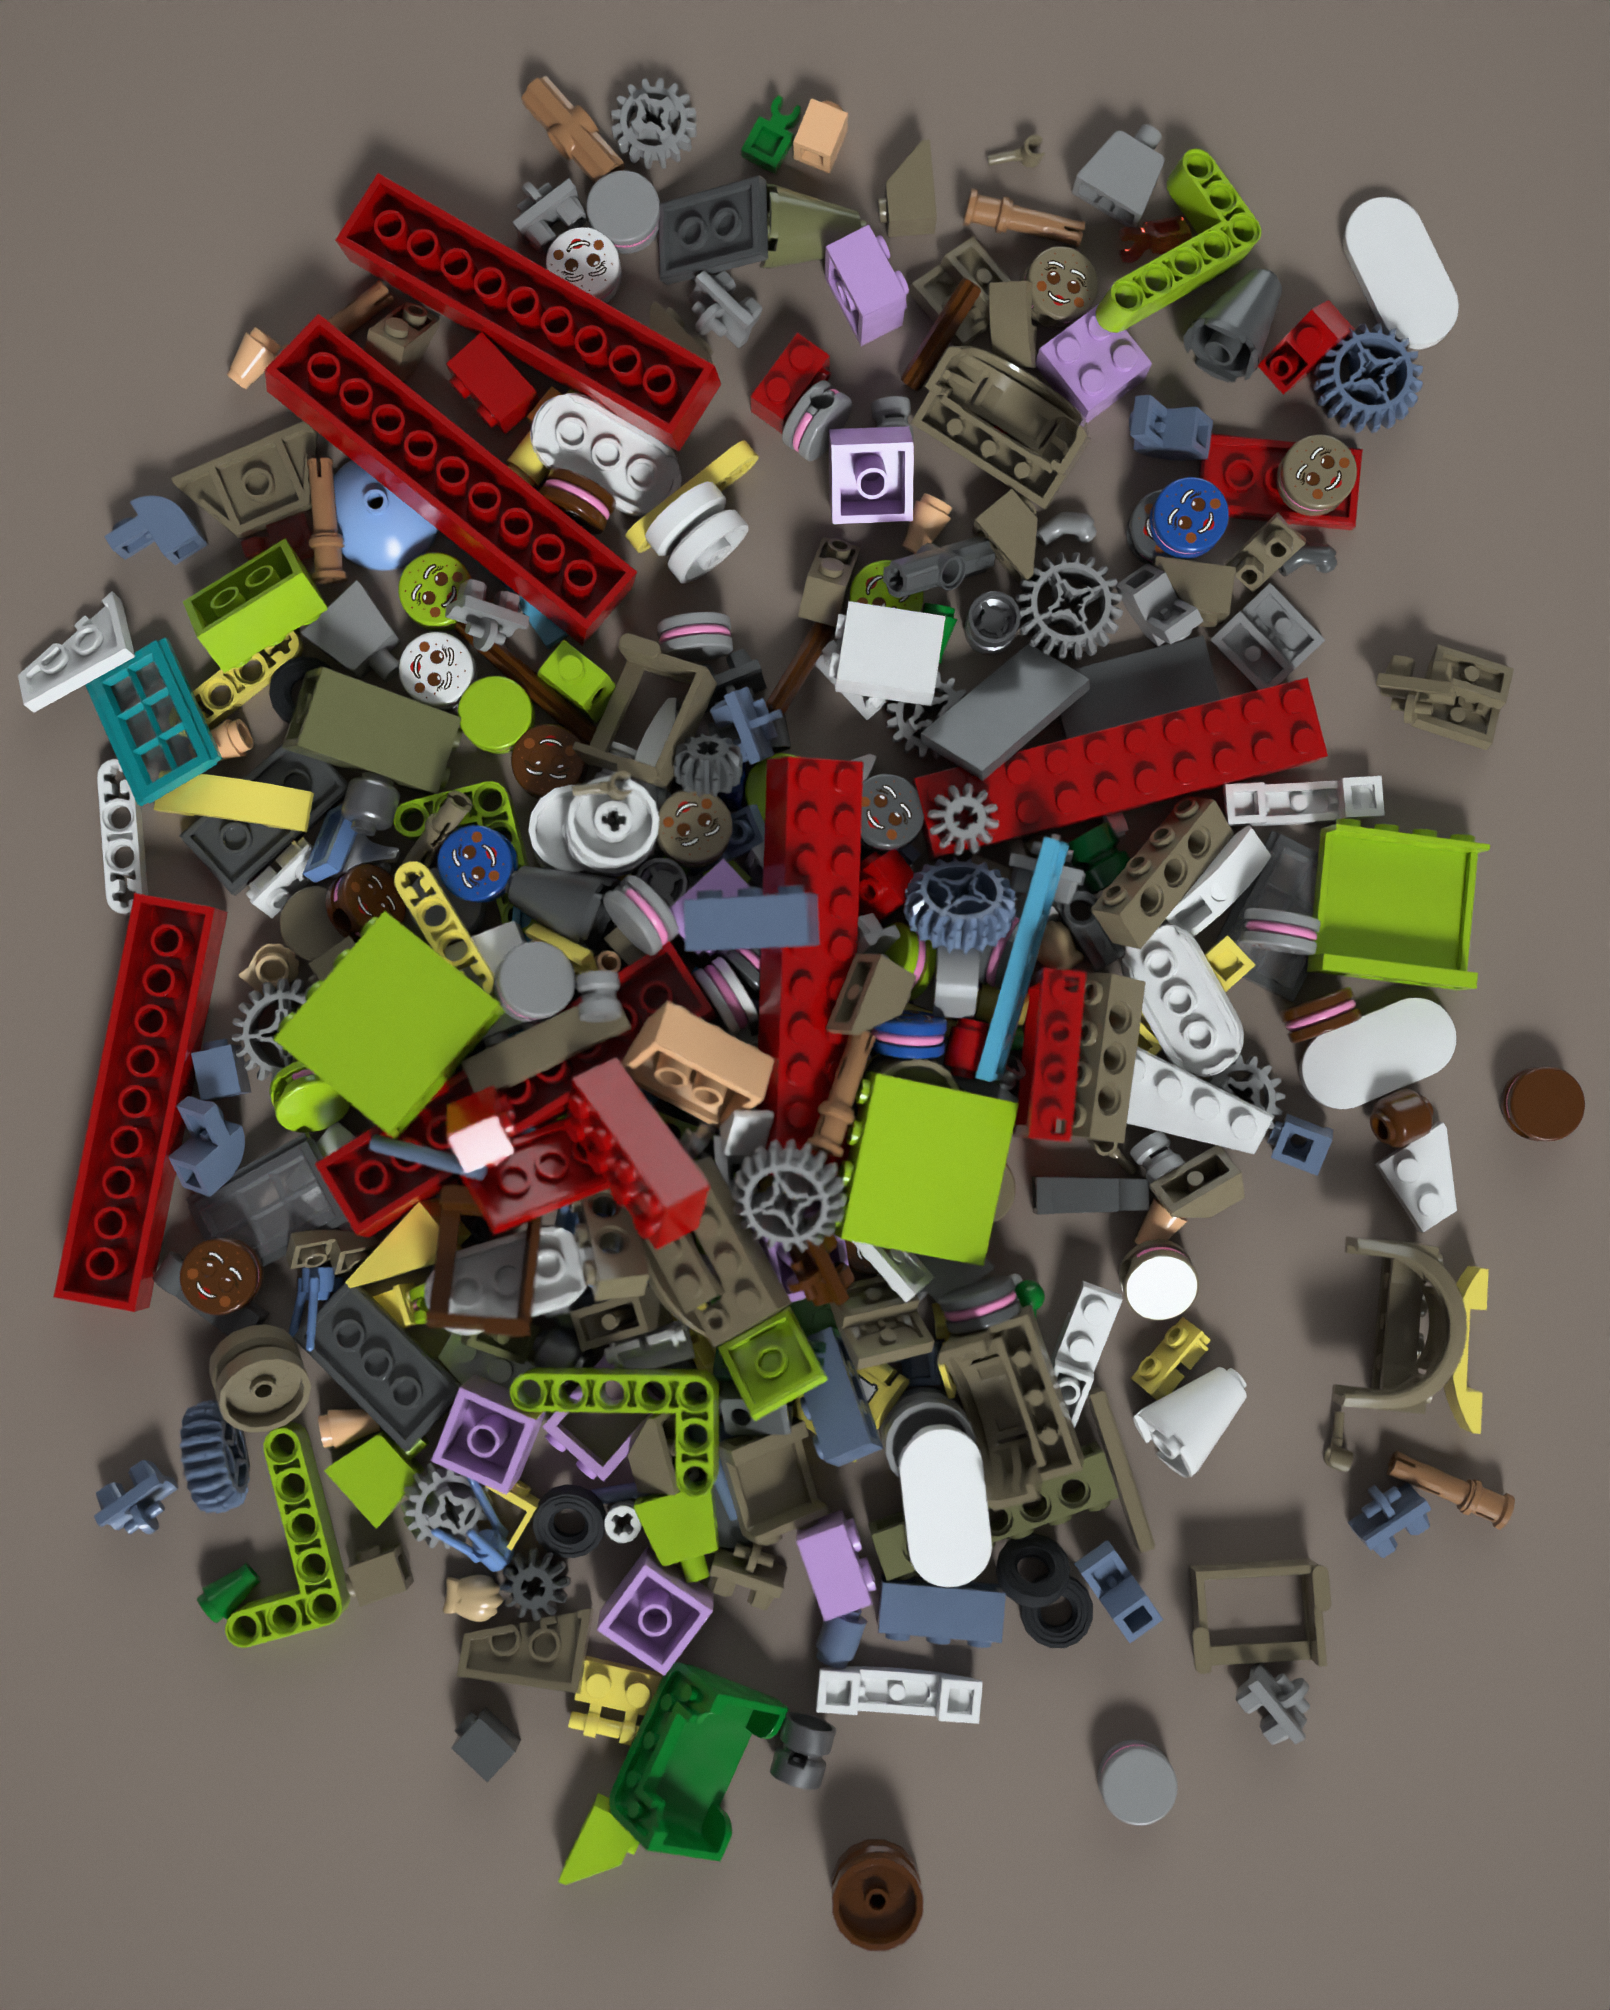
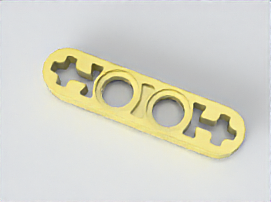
[625,440,759,553]
[169,631,303,739]
[394,861,495,998]

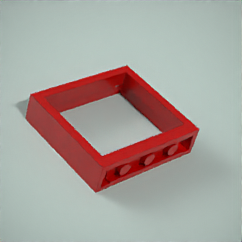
[1013,968,1086,1142]

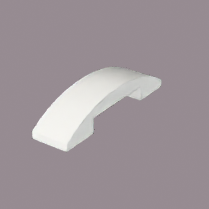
[1223,776,1385,826]
[816,1666,983,1724]

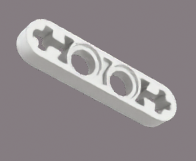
[97,759,148,915]

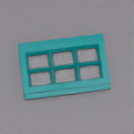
[85,637,223,806]

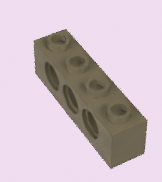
[1091,795,1235,949]
[1060,973,1146,1144]
[569,1188,649,1301]

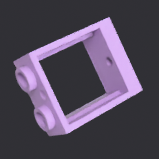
[542,1355,665,1482]

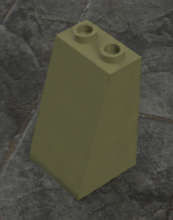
[282,667,463,795]

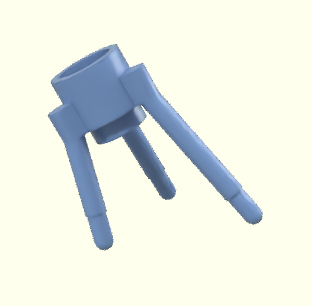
[289,1267,343,1351]
[431,1477,514,1572]

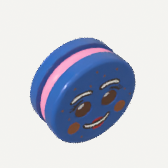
[1149,477,1229,559]
[437,825,518,903]
[871,1010,947,1059]

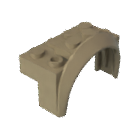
[911,346,1091,509]
[641,1156,792,1347]
[1332,1236,1467,1414]
[938,1305,1085,1511]

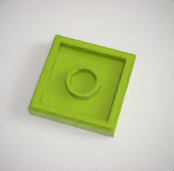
[718,1306,828,1421]

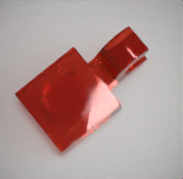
[1118,215,1191,263]
[240,513,314,560]

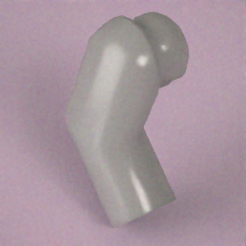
[1036,512,1097,547]

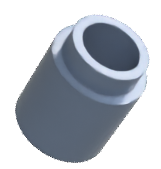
[816,1609,867,1669]

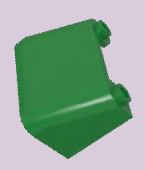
[609,1662,789,1862]

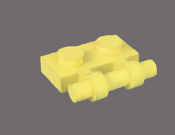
[568,1656,663,1746]

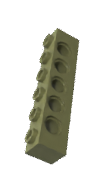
[868,1441,1119,1581]

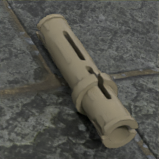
[393,791,472,888]

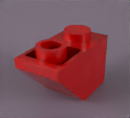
[1258,300,1355,395]

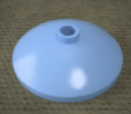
[333,460,439,571]

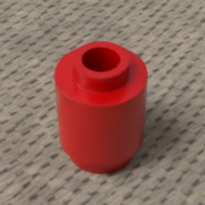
[944,1018,990,1079]

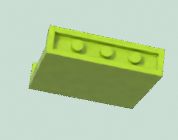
[1307,819,1490,991]
[273,911,505,1140]
[833,1071,1019,1266]

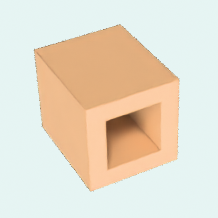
[793,98,848,173]

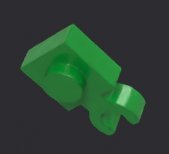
[741,95,801,175]

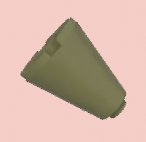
[759,184,866,269]

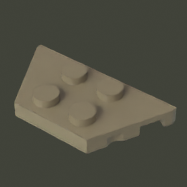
[171,421,318,539]

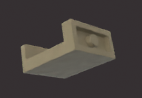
[719,1416,829,1545]

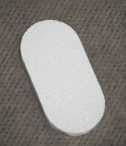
[1342,197,1459,350]
[530,393,682,517]
[1121,923,1244,1077]
[1299,998,1456,1109]
[424,1225,586,1335]
[898,1424,992,1587]

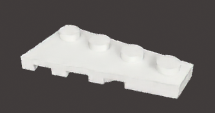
[1127,1046,1274,1154]

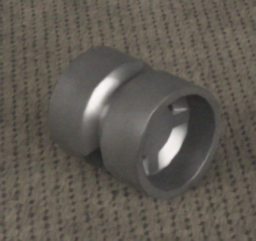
[964,591,1021,655]
[636,858,691,908]
[770,1712,836,1790]

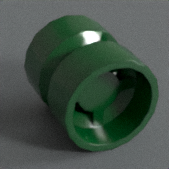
[1068,821,1130,895]

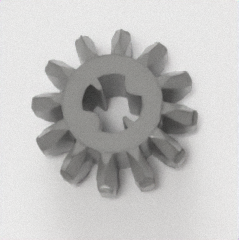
[928,784,999,855]

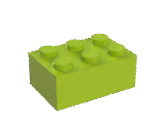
[183,538,328,673]

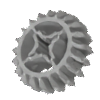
[1015,552,1123,661]
[232,978,313,1082]
[732,1139,847,1253]

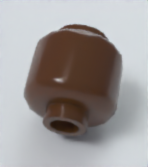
[1370,1089,1433,1148]

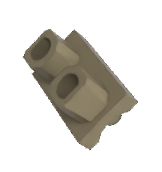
[1225,513,1306,592]
[1376,655,1457,724]
[709,1543,788,1610]

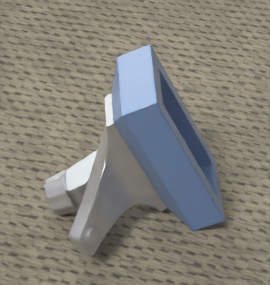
[303,804,400,883]

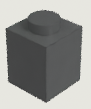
[451,1706,521,1782]

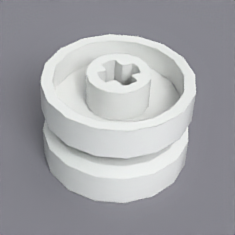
[645,481,749,584]
[565,776,659,878]
[528,785,618,874]

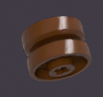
[832,1839,923,1951]

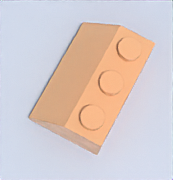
[621,1002,775,1129]

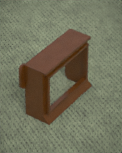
[425,1185,543,1337]

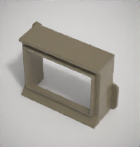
[572,633,717,792]
[1188,1558,1331,1674]

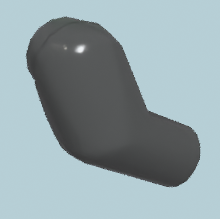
[1278,542,1338,577]

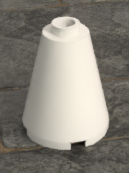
[1133,1367,1247,1478]

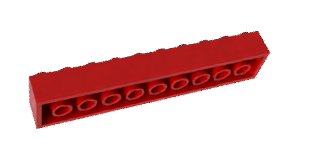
[335,173,721,452]
[265,314,637,646]
[911,677,1328,861]
[756,756,863,1178]
[54,893,228,1312]
[315,941,718,1237]

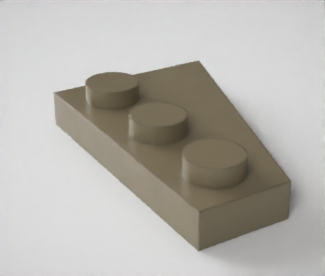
[457,1608,594,1694]

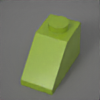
[558,1793,640,1885]

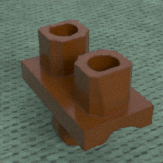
[786,1234,855,1306]

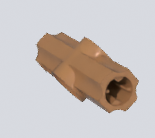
[521,76,625,184]

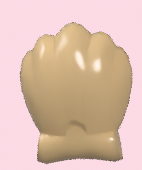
[1037,921,1085,970]
[238,943,299,997]
[443,1575,503,1622]

